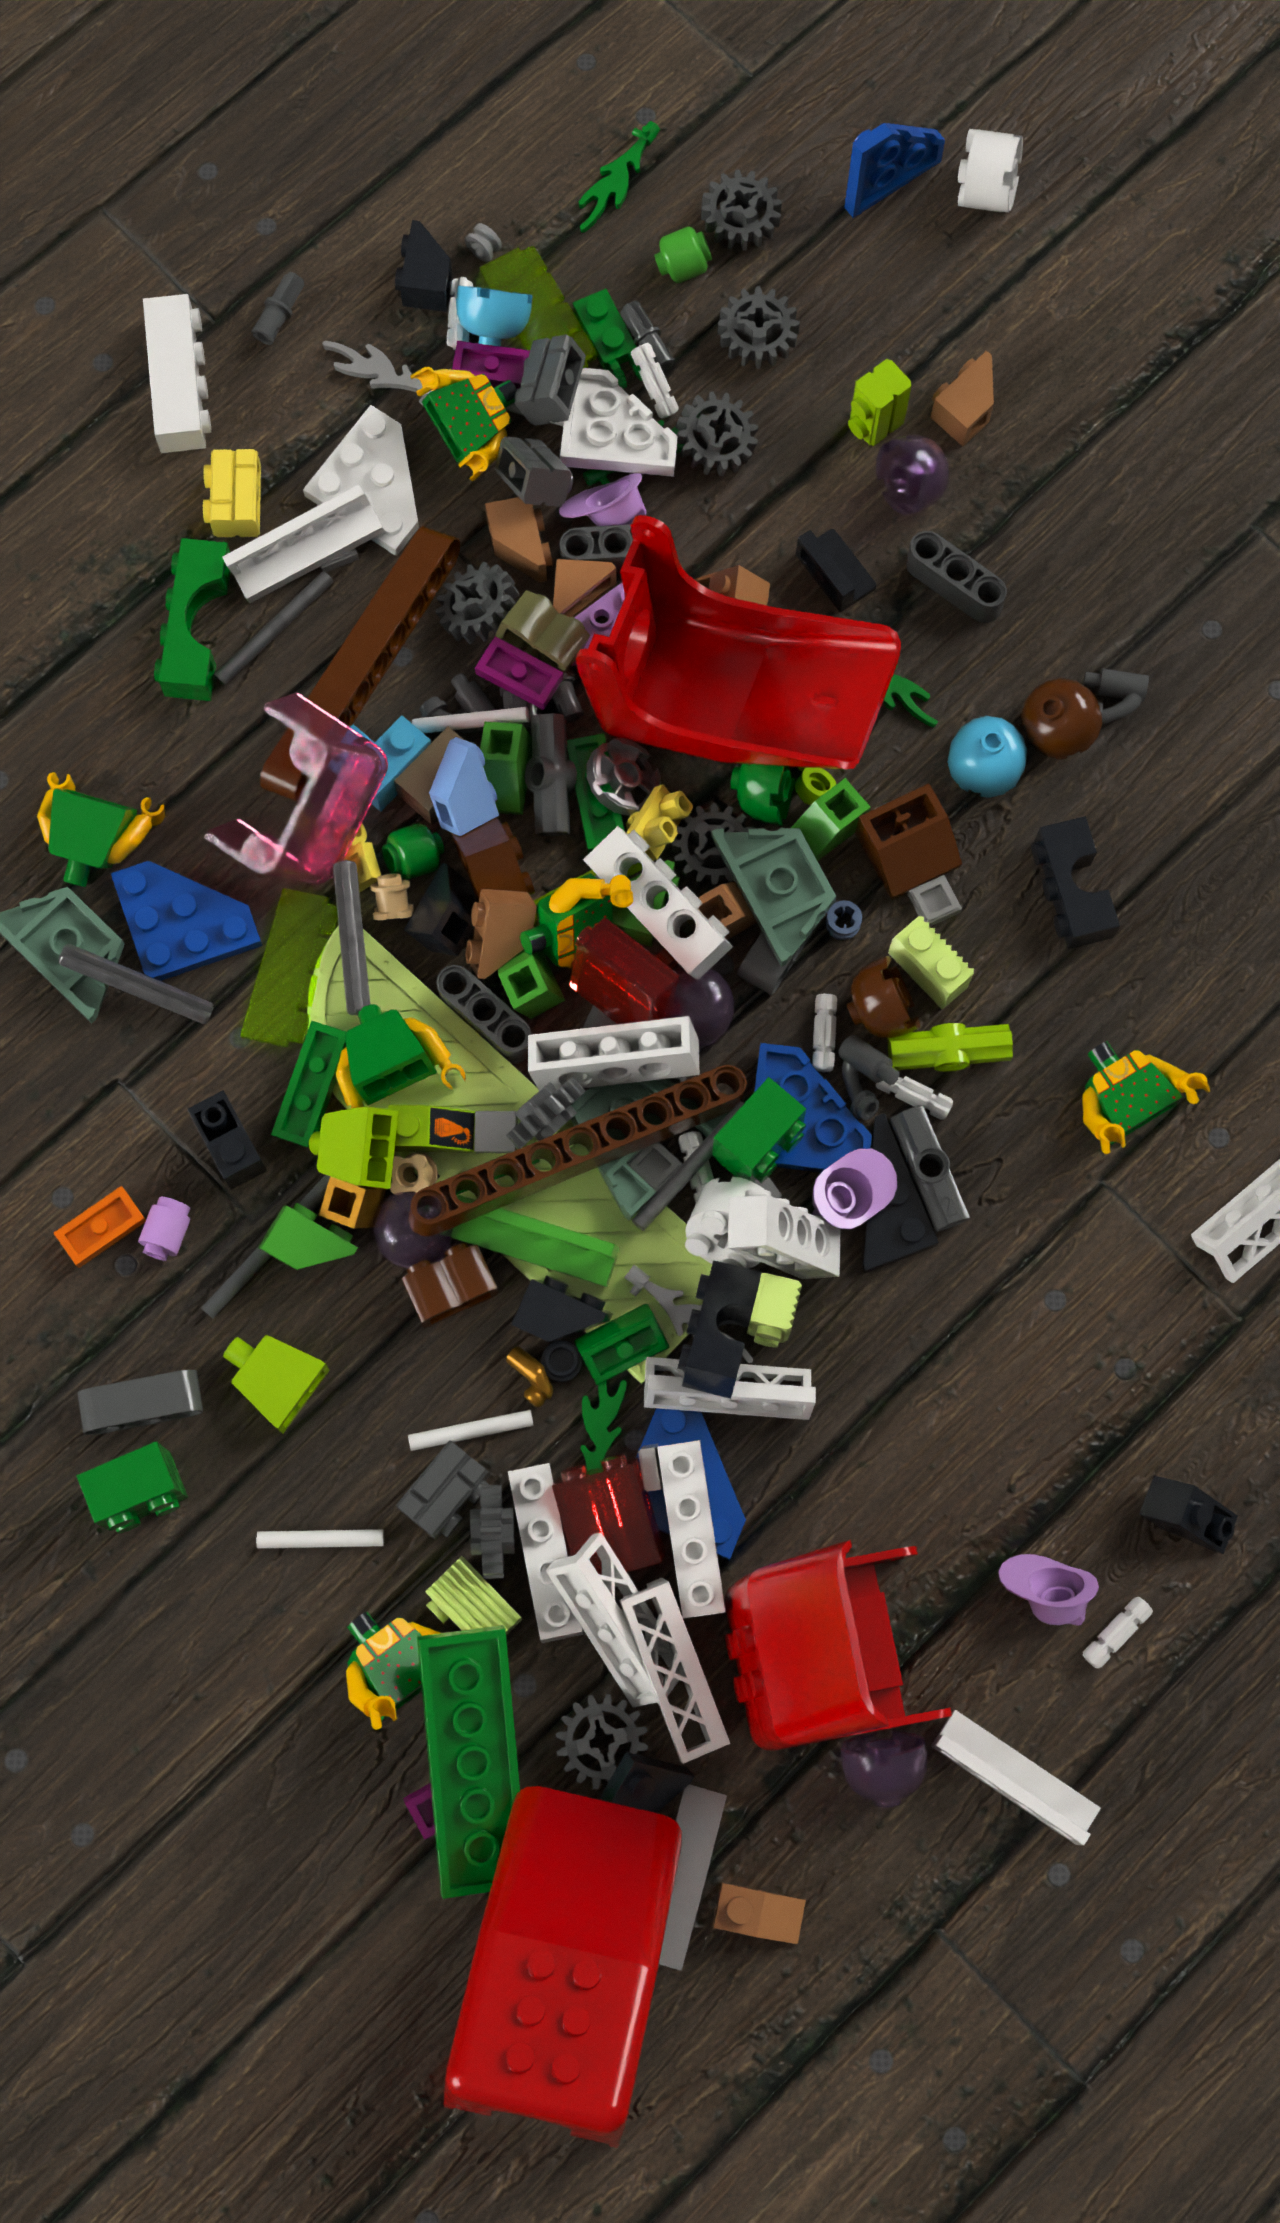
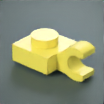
[334,821,381,893]

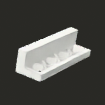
[222,484,385,603]
[1191,1159,1280,1283]
[644,1357,816,1420]
[546,1532,681,1707]
[619,1578,730,1764]
[931,1710,1101,1845]

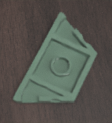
[711,828,836,967]
[0,887,125,1024]

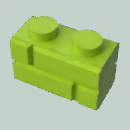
[848,359,912,446]

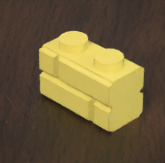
[203,449,261,537]

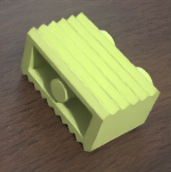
[888,916,974,1009]
[747,1273,802,1347]
[425,1556,522,1635]

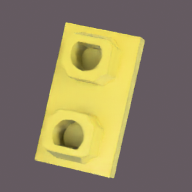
[626,784,693,861]

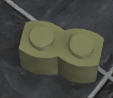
[495,590,590,676]

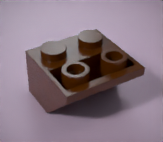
[855,783,962,900]

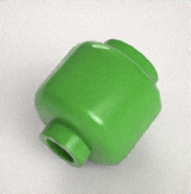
[654,226,712,283]

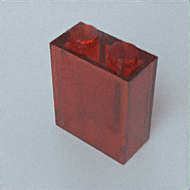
[569,917,679,1024]
[552,1454,666,1575]

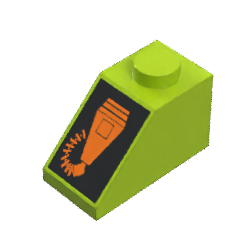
[388,1105,476,1153]

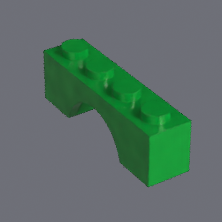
[154,538,231,701]

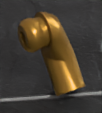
[506,1346,553,1407]

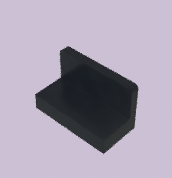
[796,529,876,612]

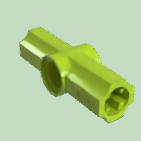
[887,1023,1013,1072]

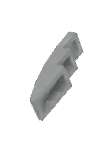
[659,1784,727,1971]

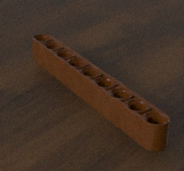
[260,526,460,802]
[408,1065,747,1237]

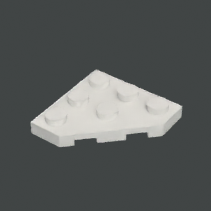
[560,368,678,477]
[303,405,419,556]

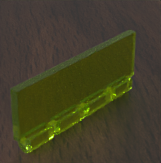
[479,246,598,368]
[240,888,338,1048]

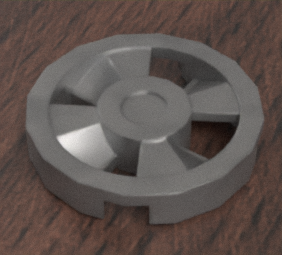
[587,738,661,816]

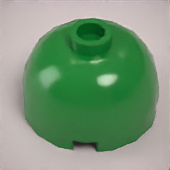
[731,764,796,826]

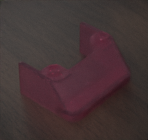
[204,692,388,884]

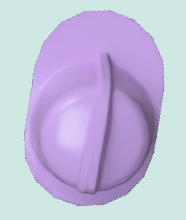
[559,473,646,526]
[812,1149,897,1230]
[998,1554,1099,1626]

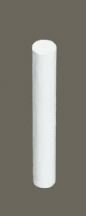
[412,706,530,733]
[408,1410,534,1451]
[256,1529,384,1548]

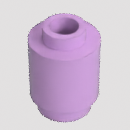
[138,1197,191,1261]

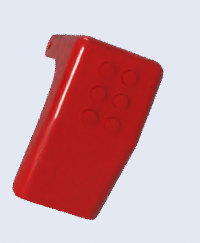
[575,515,901,769]
[725,1539,952,1751]
[444,1786,682,2148]

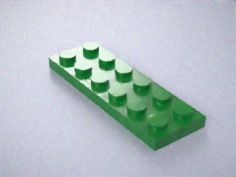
[417,1625,520,1899]

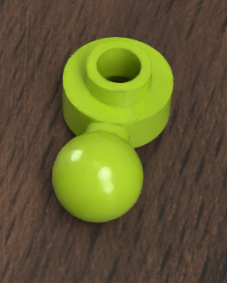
[795,767,836,805]

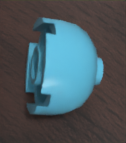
[456,285,533,346]
[947,716,1027,798]

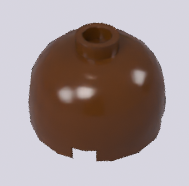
[1021,678,1103,760]
[847,956,920,1038]

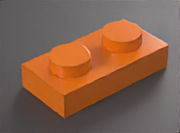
[54,1186,146,1268]

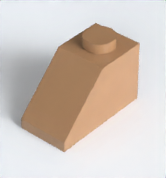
[712,1882,806,1944]

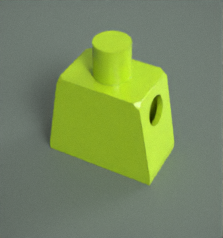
[309,1106,398,1189]
[223,1335,330,1434]

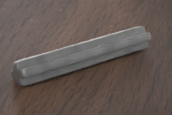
[333,860,370,1016]
[59,944,213,1024]

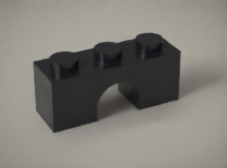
[1031,816,1120,949]
[677,1260,762,1399]

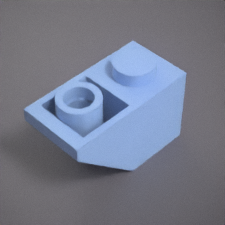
[429,737,499,836]

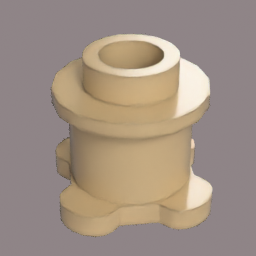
[370,873,414,920]
[390,1152,438,1196]

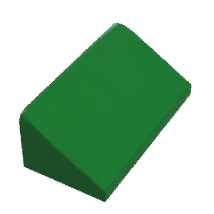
[574,1304,670,1385]

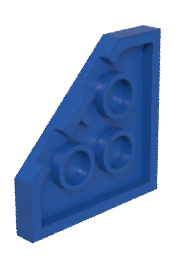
[844,123,945,218]
[111,861,263,981]
[754,1043,872,1173]
[614,1408,746,1560]

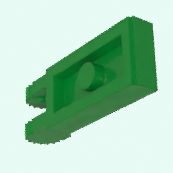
[572,288,642,389]

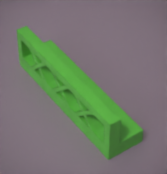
[451,1195,620,1288]

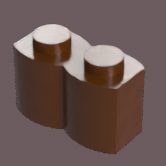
[402,1243,498,1328]

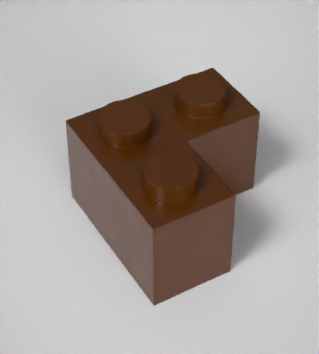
[450,817,535,902]

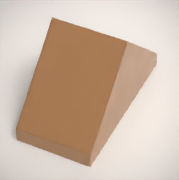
[553,559,617,617]

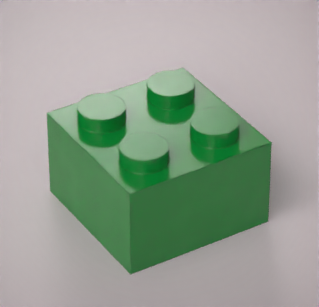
[712,1077,806,1183]
[76,1441,188,1534]

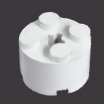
[958,129,1023,213]
[685,1177,765,1269]

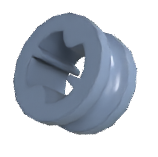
[825,900,862,940]

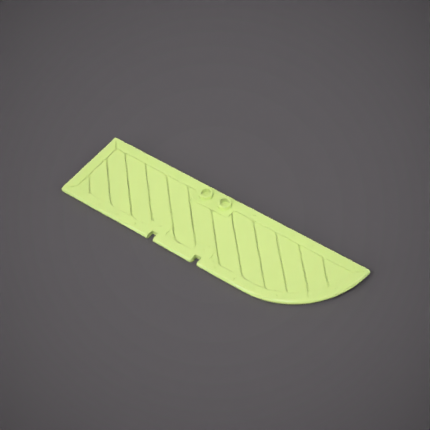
[307,925,712,1384]

